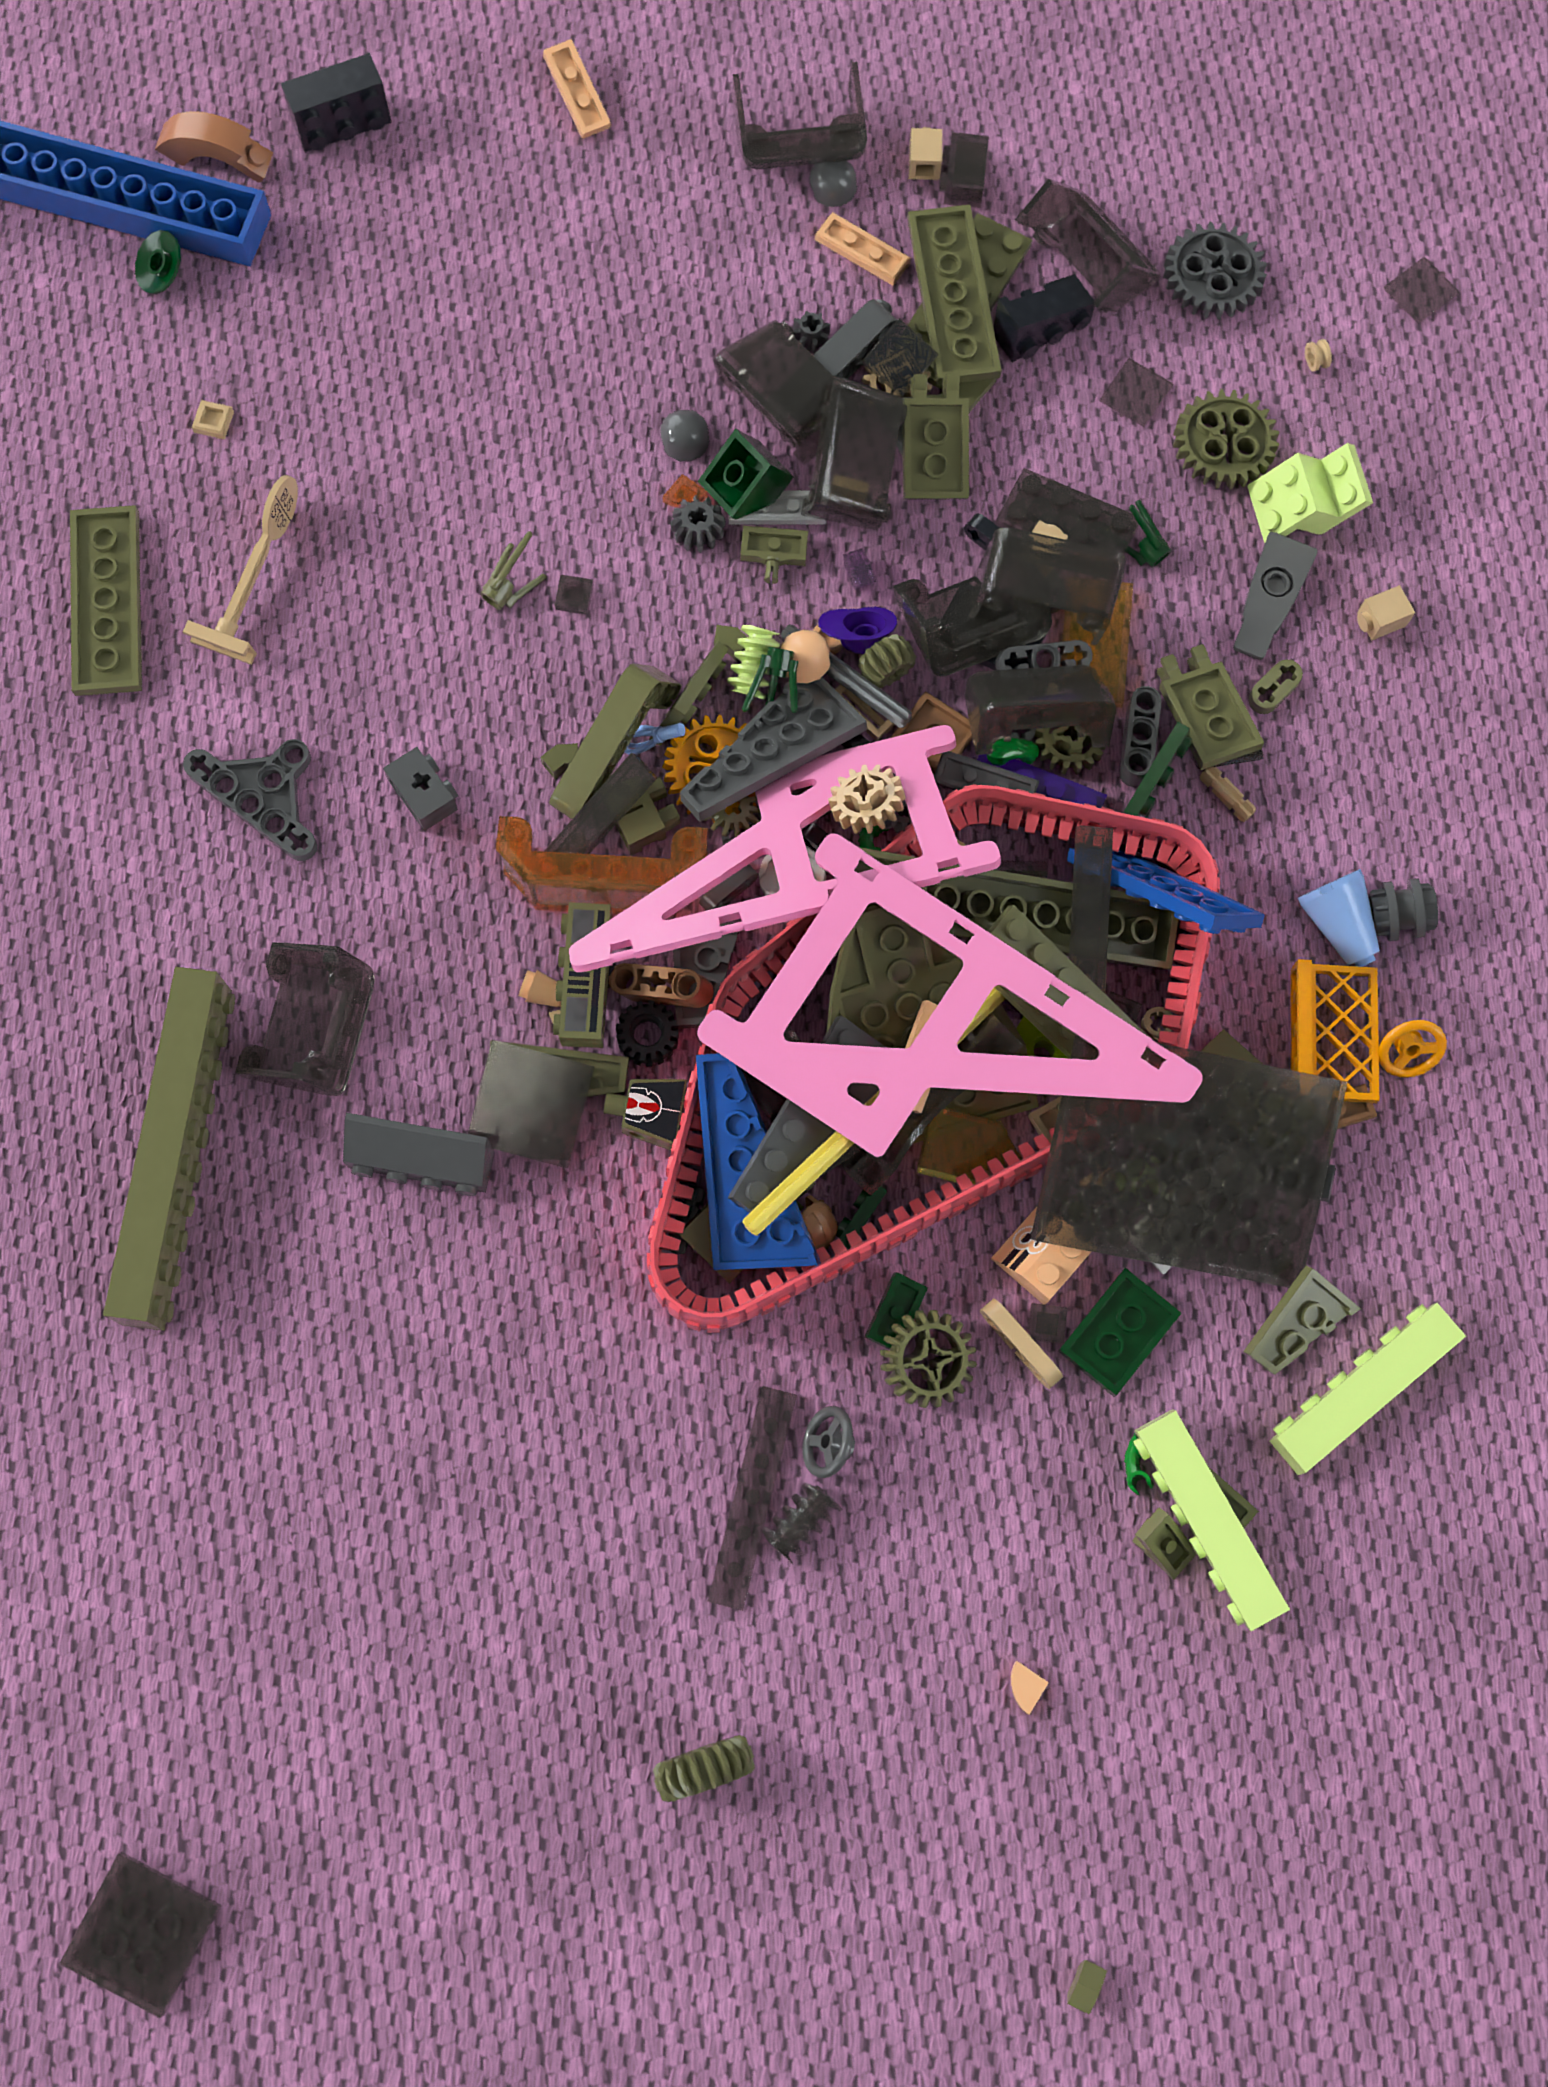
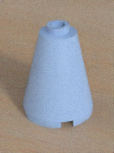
[1298,869,1380,967]

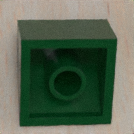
[698,428,794,520]

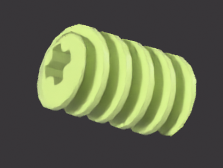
[727,625,780,699]

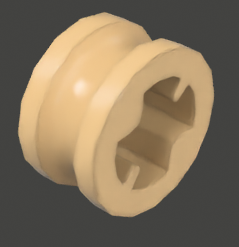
[1305,339,1332,372]
[1141,1007,1172,1040]

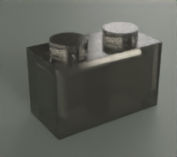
[939,132,989,208]

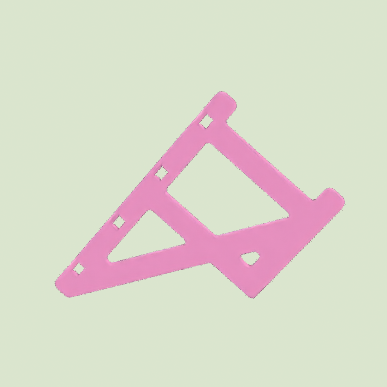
[569,725,1001,972]
[697,834,1202,1157]

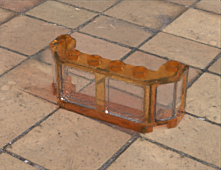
[496,816,709,918]

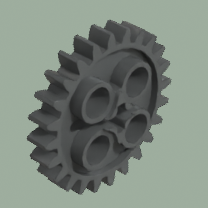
[1163,222,1267,320]

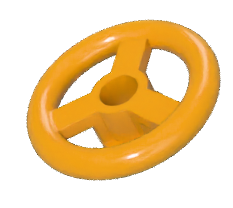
[1378,1020,1447,1078]

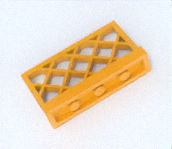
[1290,959,1380,1103]

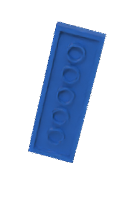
[1067,848,1265,934]

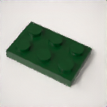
[1124,722,1192,818]
[1058,1268,1182,1397]

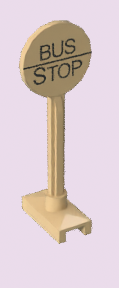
[183,475,298,665]

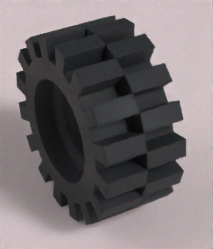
[616,1000,679,1067]

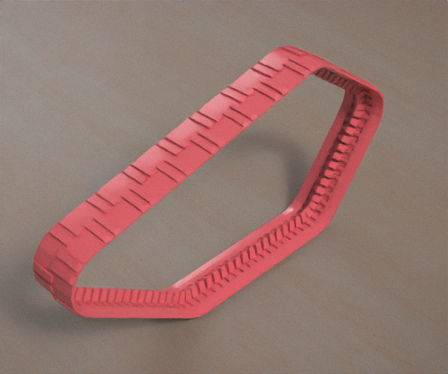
[647,784,1220,1333]

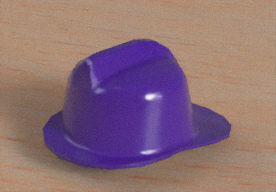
[818,607,897,655]

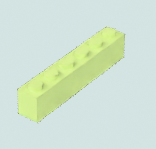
[1269,1303,1466,1475]
[1133,1409,1290,1631]

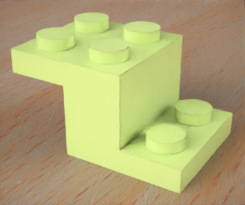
[1247,443,1373,543]

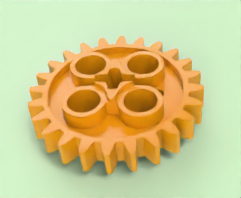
[662,714,756,823]

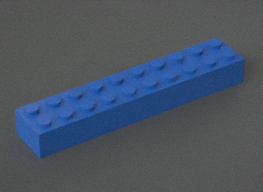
[0,120,272,267]

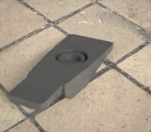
[1233,532,1318,660]

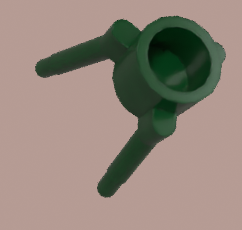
[1092,500,1172,568]
[742,647,799,713]

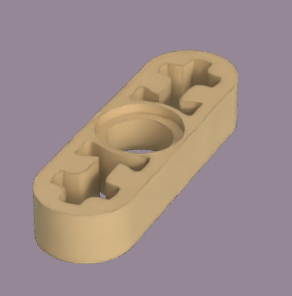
[980,1298,1063,1389]

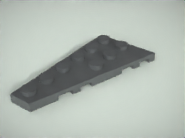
[680,677,867,822]
[728,1015,887,1213]

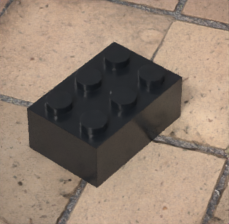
[281,53,392,153]

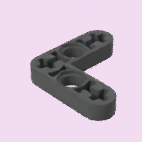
[995,640,1093,741]

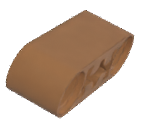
[609,963,714,1008]

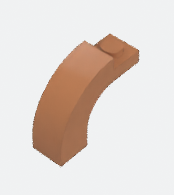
[155,111,273,182]

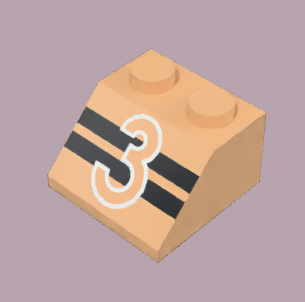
[991,1207,1096,1306]

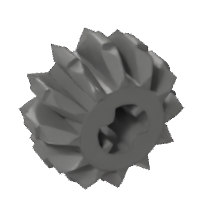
[670,494,726,554]

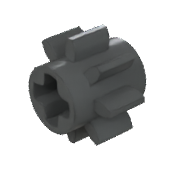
[791,311,831,354]

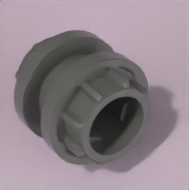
[1369,878,1438,942]

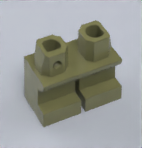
[602,776,681,856]

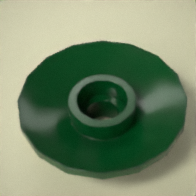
[135,230,181,295]

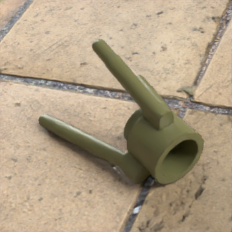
[480,531,546,610]

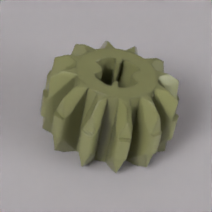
[858,634,916,688]

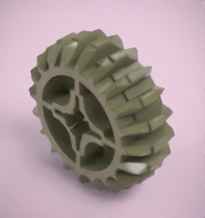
[880,1310,977,1408]
[653,1735,755,1802]

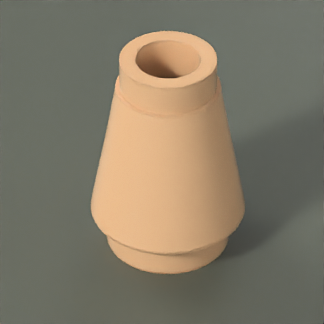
[518,970,561,1007]

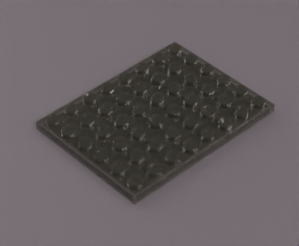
[1031,1034,1348,1288]

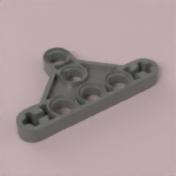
[183,739,317,861]

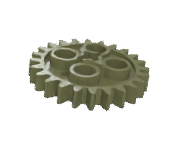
[1173,389,1279,490]

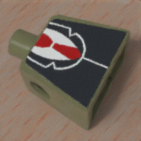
[604,1079,687,1150]

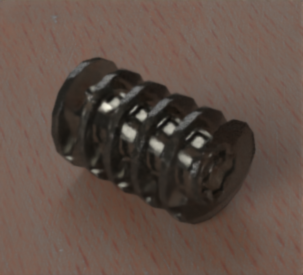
[762,1482,842,1565]

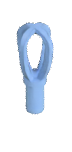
[625,723,685,755]

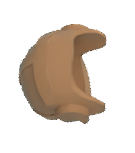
[801,1195,838,1250]

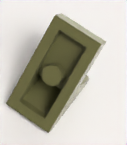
[1132,1508,1196,1580]

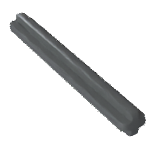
[781,624,912,728]

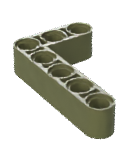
[549,663,682,823]

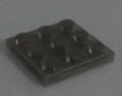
[468,1040,595,1168]
[59,1852,221,2018]

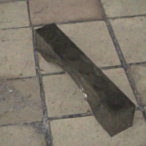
[839,1013,1024,1196]

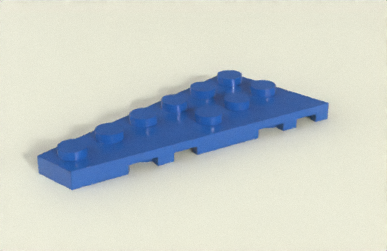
[696,1053,821,1270]

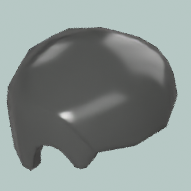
[809,156,857,207]
[660,410,710,461]

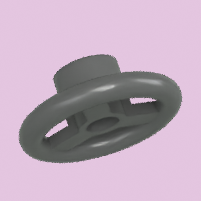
[802,1406,855,1478]

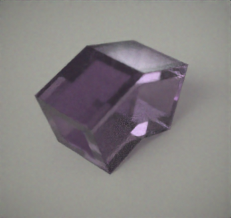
[843,548,876,591]

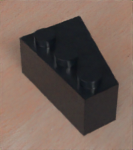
[993,274,1096,363]

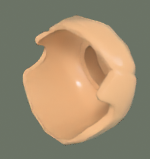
[780,630,830,683]

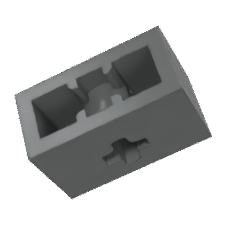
[383,747,458,831]

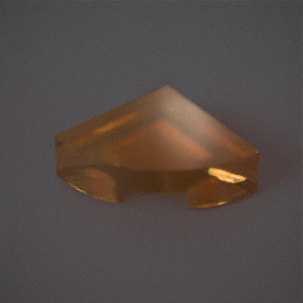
[662,474,708,507]

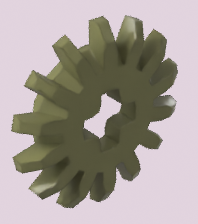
[705,796,760,837]

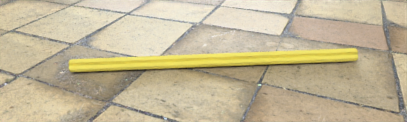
[743,988,1006,1236]

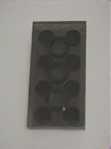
[996,468,1139,576]

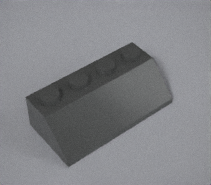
[343,1113,495,1196]

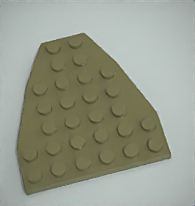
[827,905,1039,1165]

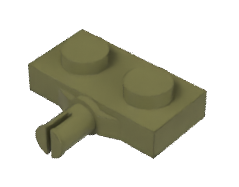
[740,525,808,584]

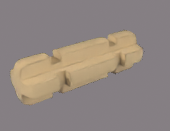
[1200,766,1256,822]

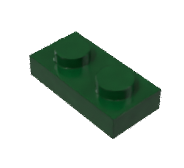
[836,1183,887,1250]
[864,1272,928,1350]

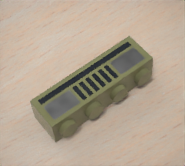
[553,902,613,1048]

